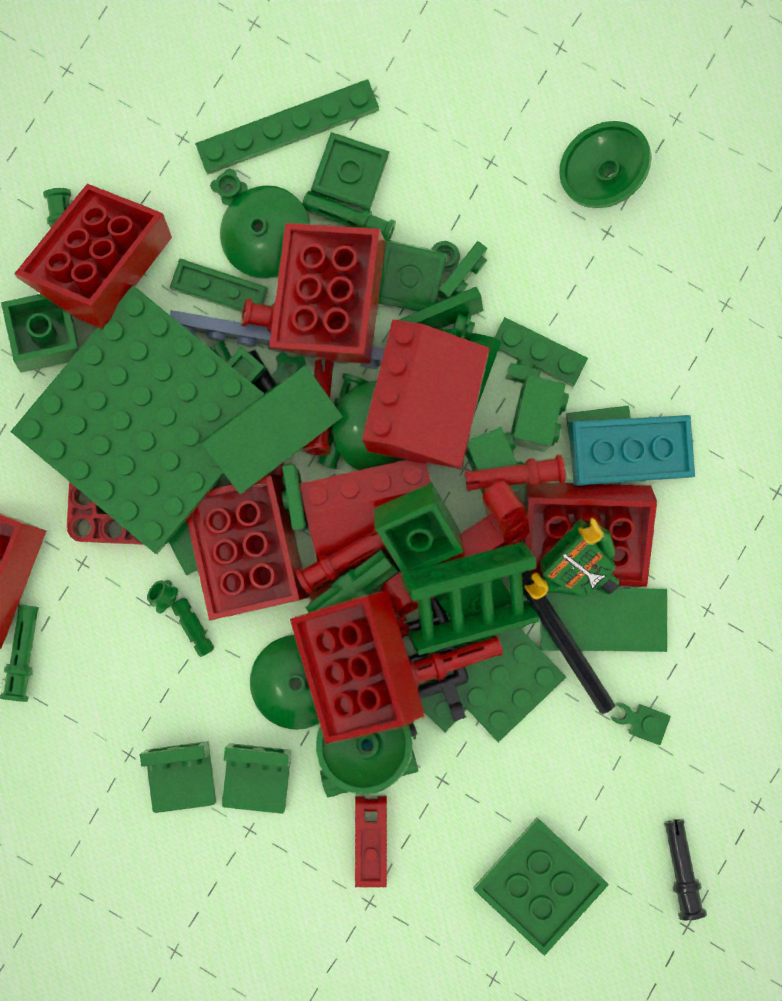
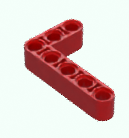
[381,481,530,616]
[67,482,144,545]

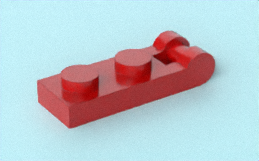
[355,796,387,888]

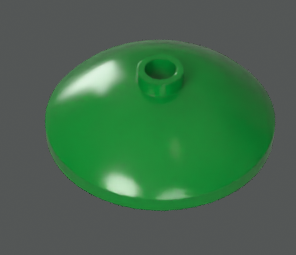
[559,121,652,208]
[220,185,311,279]
[331,381,408,471]
[250,635,320,730]
[316,724,413,794]

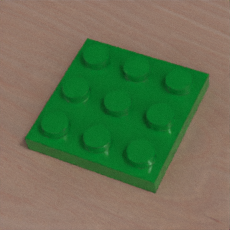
[446,628,567,742]
[473,817,609,956]

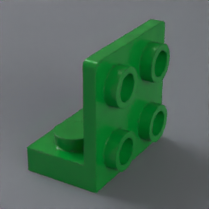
[139,741,216,813]
[222,743,292,814]

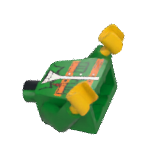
[524,518,619,599]

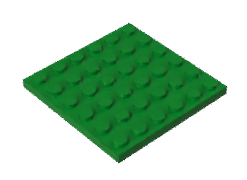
[10,285,264,554]

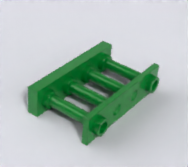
[401,542,540,655]

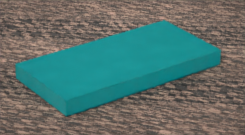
[569,415,695,486]

